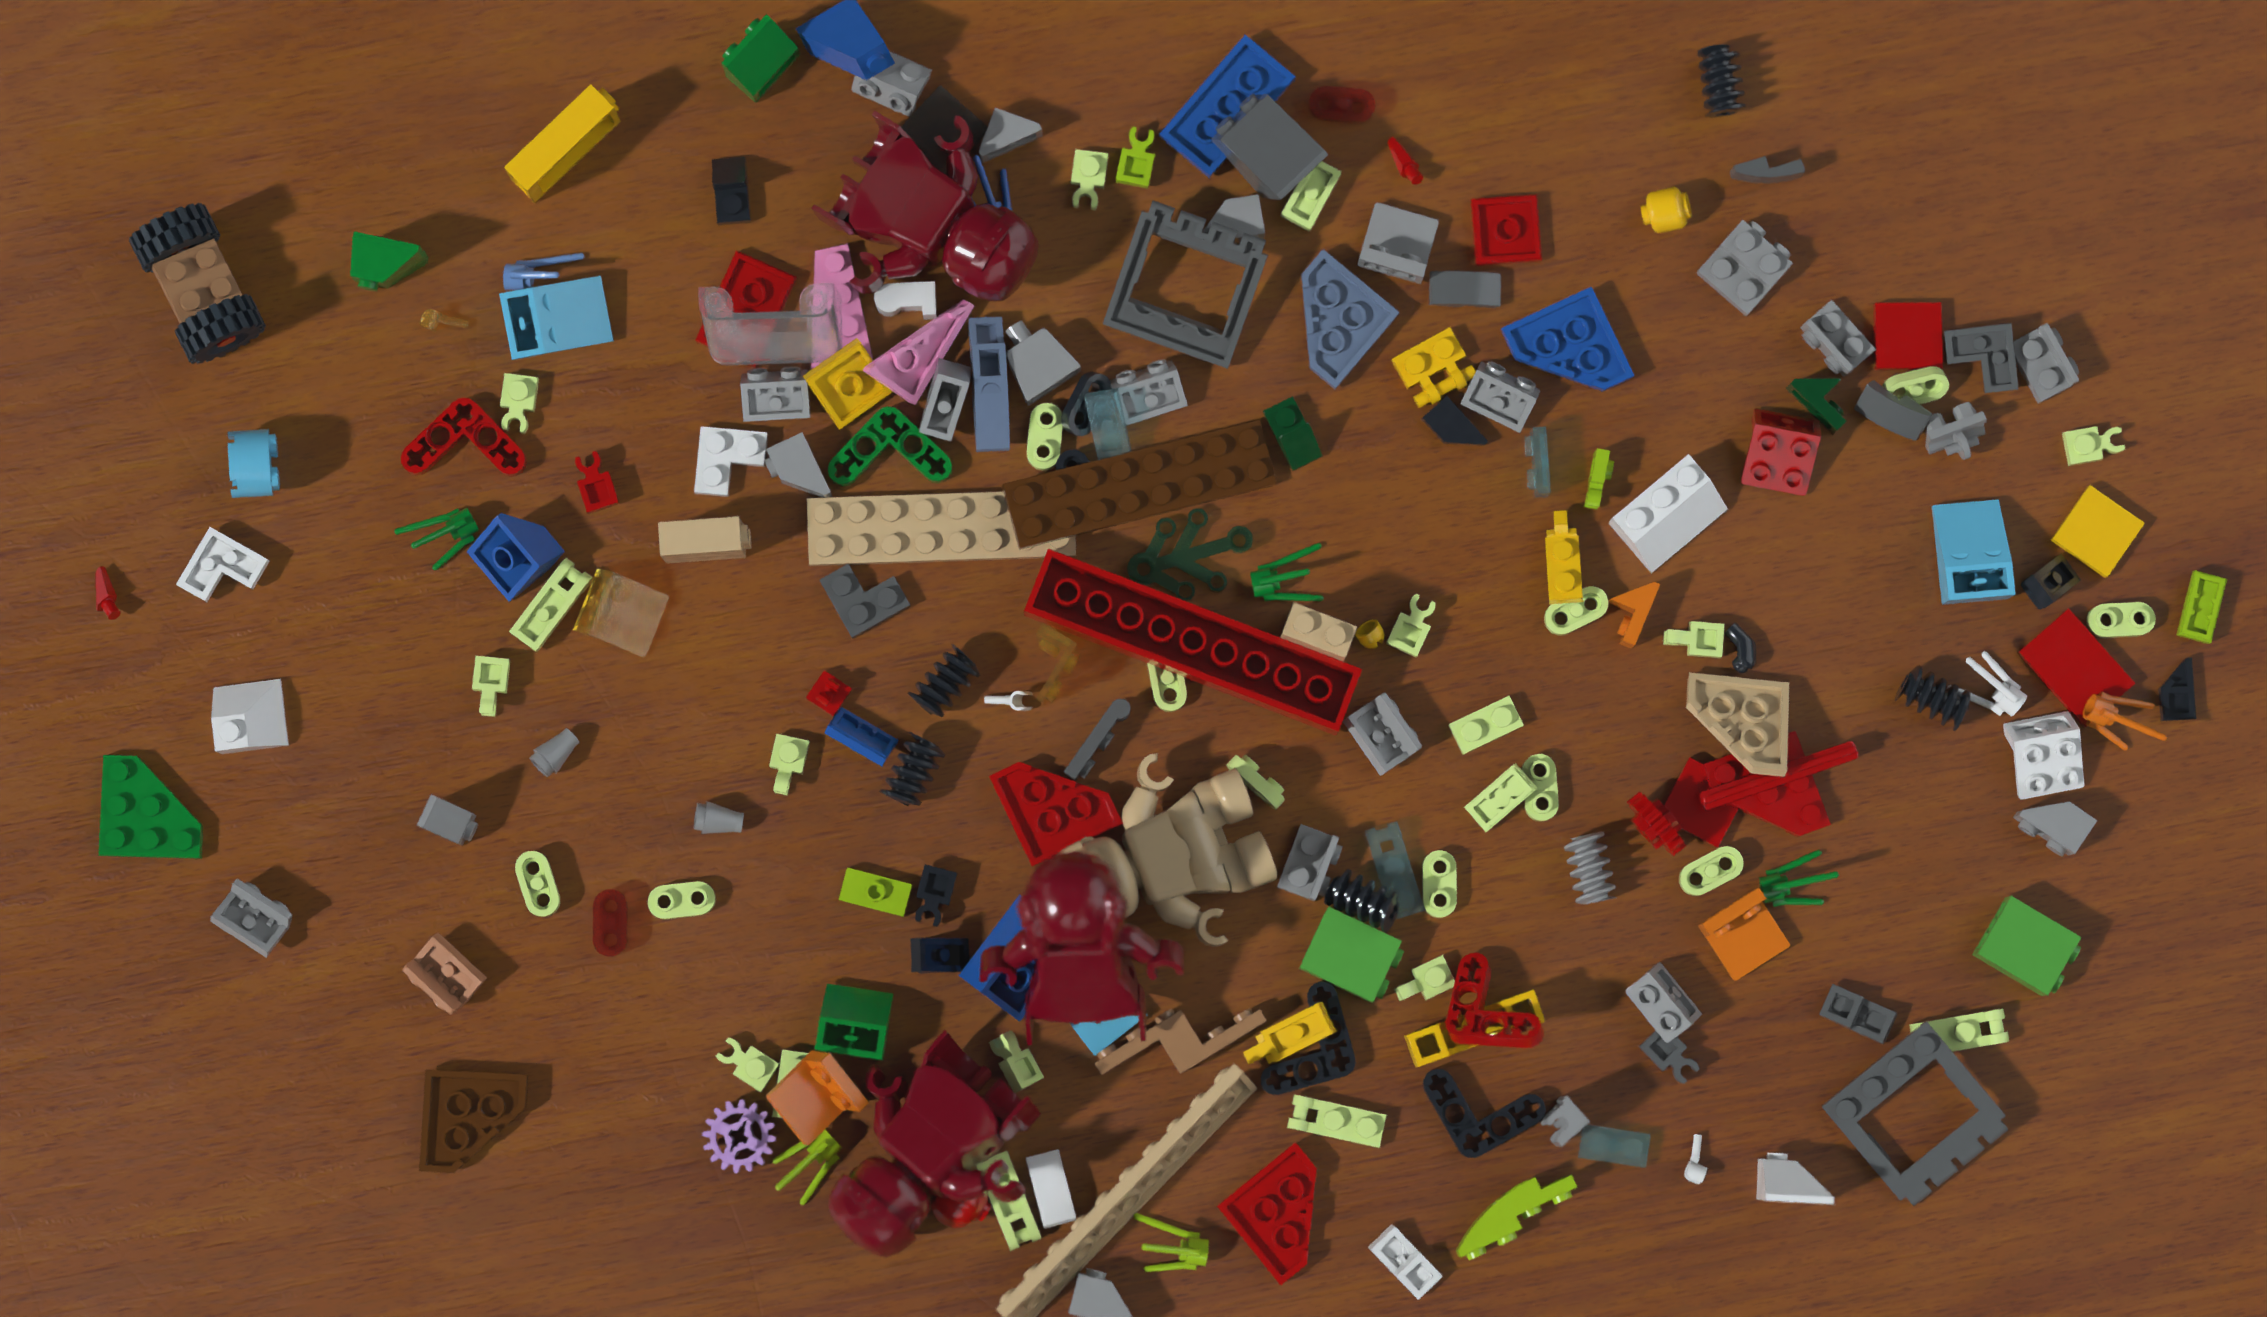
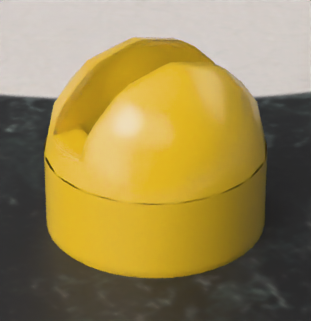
[1355,619,1385,649]

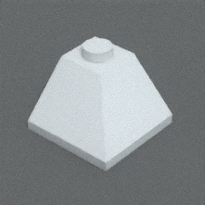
[211,679,289,754]
[1756,1153,1834,1204]

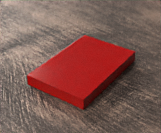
[695,250,797,368]
[2017,608,2136,728]

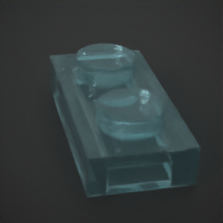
[1084,388,1132,460]
[1525,426,1551,498]
[1578,1125,1651,1168]

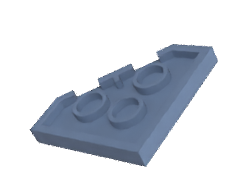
[1301,249,1400,390]

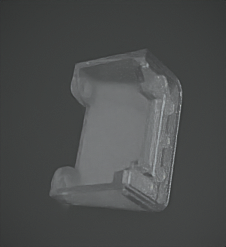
[698,283,843,365]

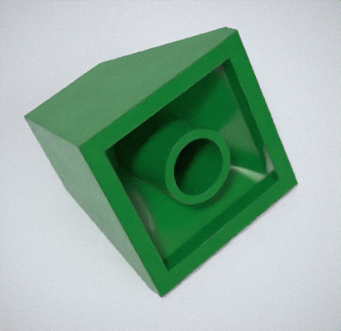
[350,231,429,291]

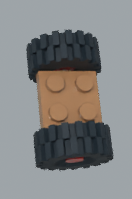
[129,203,266,364]

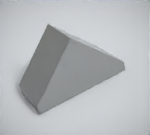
[979,108,1042,163]

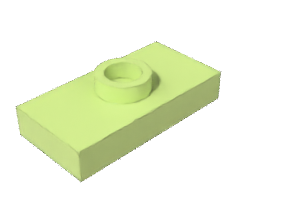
[1464,763,1537,832]

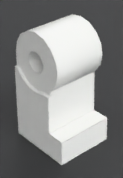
[874,281,937,320]

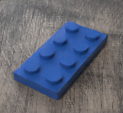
[1159,35,1296,178]

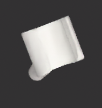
[984,691,1033,711]
[1684,1134,1707,1184]

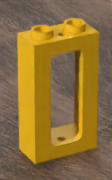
[504,84,621,203]

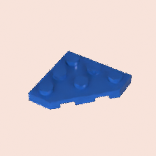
[1501,286,1635,392]

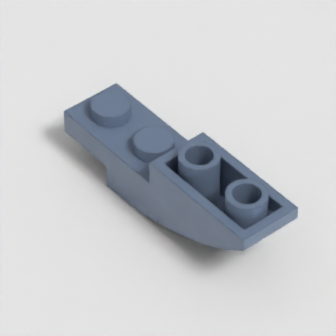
[968,317,1010,452]

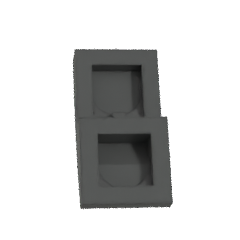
[1730,156,1805,183]
[1429,271,1501,308]
[1854,380,1932,441]
[1819,984,1897,1045]

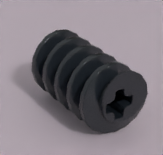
[1697,45,1746,118]
[907,644,980,717]
[1895,665,1971,731]
[879,732,946,807]
[1324,869,1399,933]

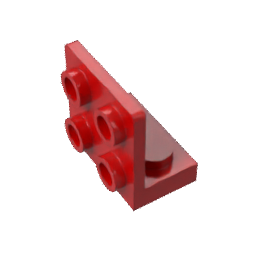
[1741,408,1821,496]

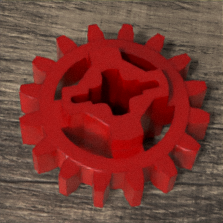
[1627,791,1687,857]

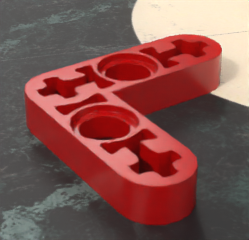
[401,397,527,477]
[1446,953,1544,1048]

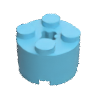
[228,429,280,498]

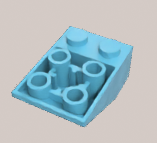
[499,276,614,360]
[1932,500,2016,605]

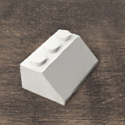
[1608,454,1728,573]

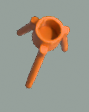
[2083,691,2167,750]

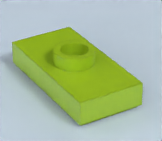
[2176,570,2227,644]
[839,867,912,917]

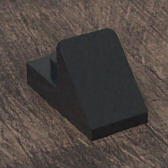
[712,156,751,226]
[2020,554,2081,609]
[911,938,969,974]

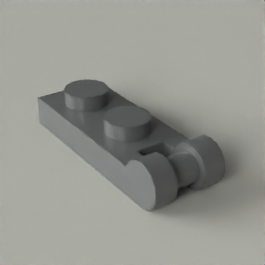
[1064,699,1130,781]

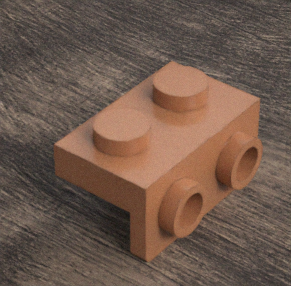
[402,933,487,1015]

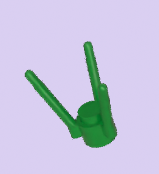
[394,508,480,571]
[1250,543,1324,602]
[1759,850,1839,907]

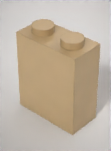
[658,516,751,564]
[1281,603,1357,662]

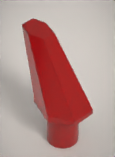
[1388,137,1424,185]
[95,566,121,620]

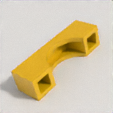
[1404,990,1546,1068]

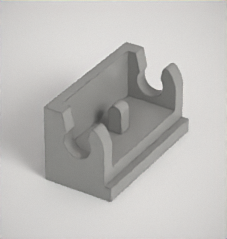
[1541,1096,1590,1147]

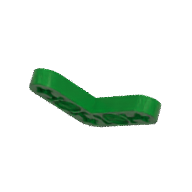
[828,406,953,486]

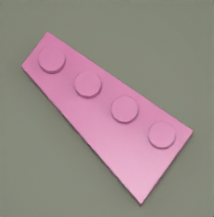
[811,244,873,370]

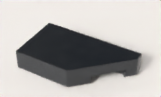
[1422,396,1488,446]
[2158,657,2197,722]

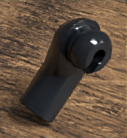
[1724,622,1756,673]

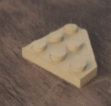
[1686,672,1789,777]

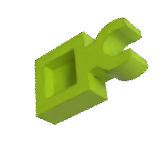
[1116,127,1155,189]
[1584,448,1614,509]

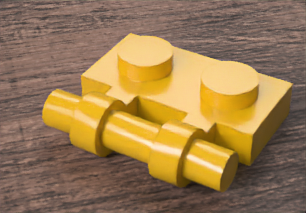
[1391,327,1476,408]

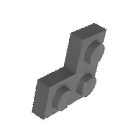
[1944,323,2018,393]
[819,564,911,639]

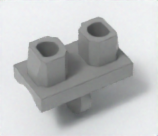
[1925,402,1987,460]

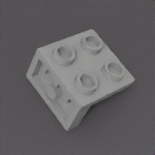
[1357,203,1438,284]

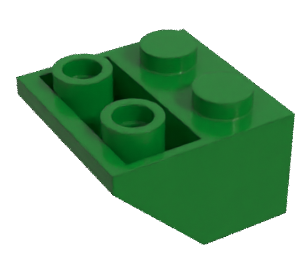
[722,14,800,103]
[815,983,894,1060]

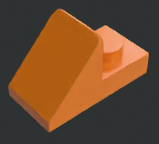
[1608,582,1660,649]

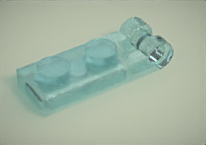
[1365,821,1425,920]

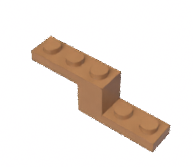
[1094,1008,1267,1075]

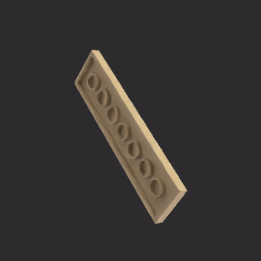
[807,492,1076,566]

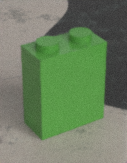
[1972,896,2081,996]
[1299,906,1404,1003]

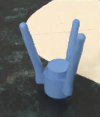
[503,253,585,291]

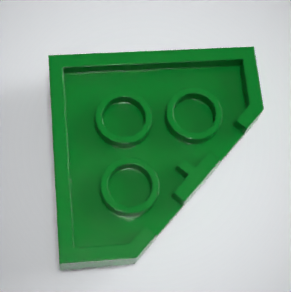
[98,755,203,859]

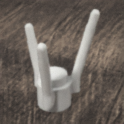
[1947,651,2027,716]

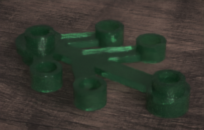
[1127,508,1253,602]

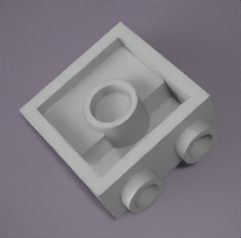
[1696,220,1793,316]

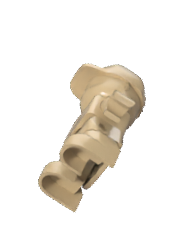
[1058,753,1277,947]

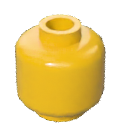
[1641,187,1692,233]

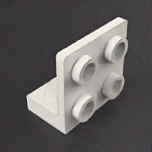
[2003,711,2084,800]

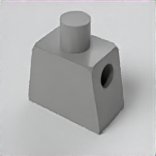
[1006,320,1081,406]

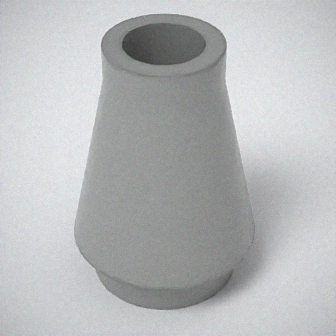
[529,728,580,777]
[693,801,744,834]

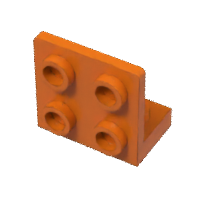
[1698,888,1790,981]
[766,1050,869,1145]

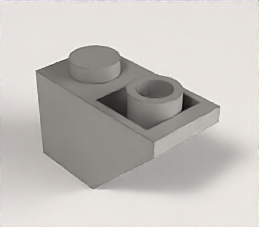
[1203,194,1265,244]
[2013,801,2097,856]

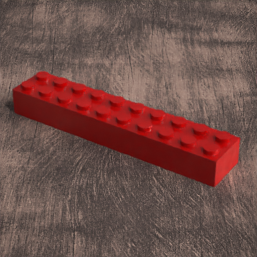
[1024,549,1362,736]

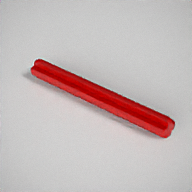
[1699,741,1858,811]

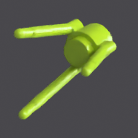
[773,1130,842,1205]
[1133,1213,1209,1272]

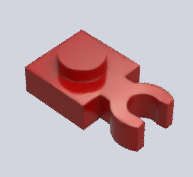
[575,451,620,514]

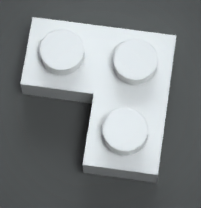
[694,426,768,497]
[176,527,270,602]

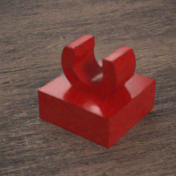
[806,670,853,717]

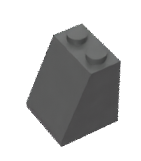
[1211,94,1328,200]

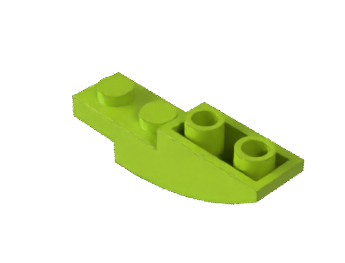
[1455,1174,1577,1260]

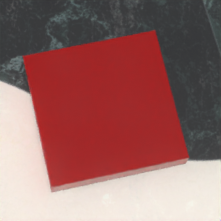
[1470,194,1542,266]
[1873,302,1943,370]
[1664,757,1739,848]

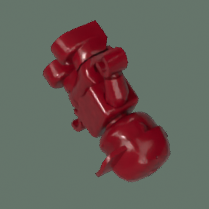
[812,110,1039,301]
[828,1030,1041,1258]

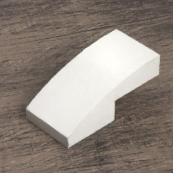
[1026,1149,1077,1229]
[1368,1224,1443,1300]

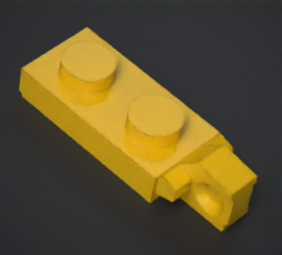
[1545,510,1583,604]
[1243,1002,1337,1064]

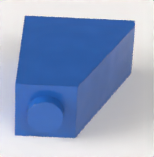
[796,0,895,80]

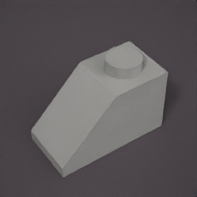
[919,358,971,441]
[764,432,832,498]
[417,794,478,846]
[1069,1268,1132,1317]

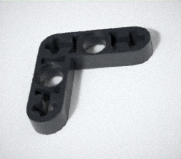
[1260,982,1356,1095]
[1422,1069,1546,1158]

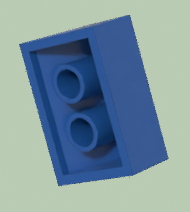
[959,895,1036,1022]

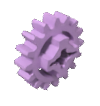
[702,1100,777,1173]

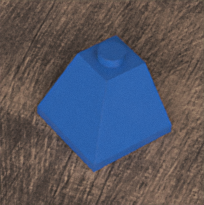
[466,513,565,602]

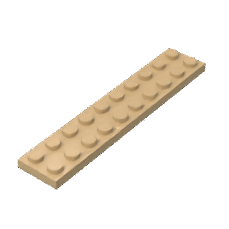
[996,1064,1257,1317]

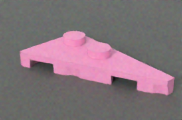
[862,300,975,405]

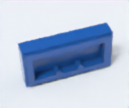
[824,707,899,766]

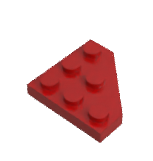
[1701,731,1831,837]
[989,762,1123,867]
[1217,1142,1317,1286]

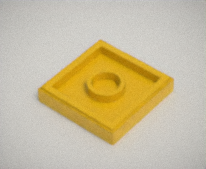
[802,338,893,430]
[2051,485,2145,578]

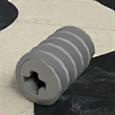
[1564,832,1618,905]

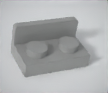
[1800,300,1876,377]
[2013,323,2079,404]
[1110,360,1188,426]
[1460,362,1540,433]
[740,366,810,422]
[1277,824,1342,901]
[1626,961,1702,1043]

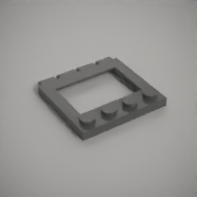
[1103,200,1268,369]
[1822,1021,2009,1206]

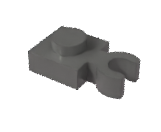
[1639,1030,1699,1084]

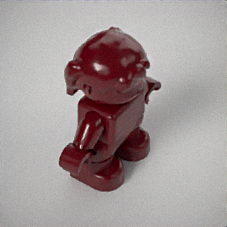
[979,851,1184,1045]

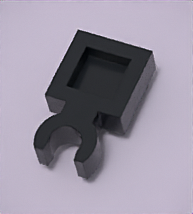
[915,864,958,927]

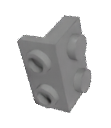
[851,51,932,116]
[1343,692,1422,776]
[210,879,292,958]

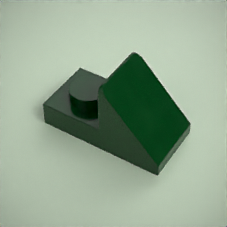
[1786,378,1847,435]
[1263,396,1322,471]

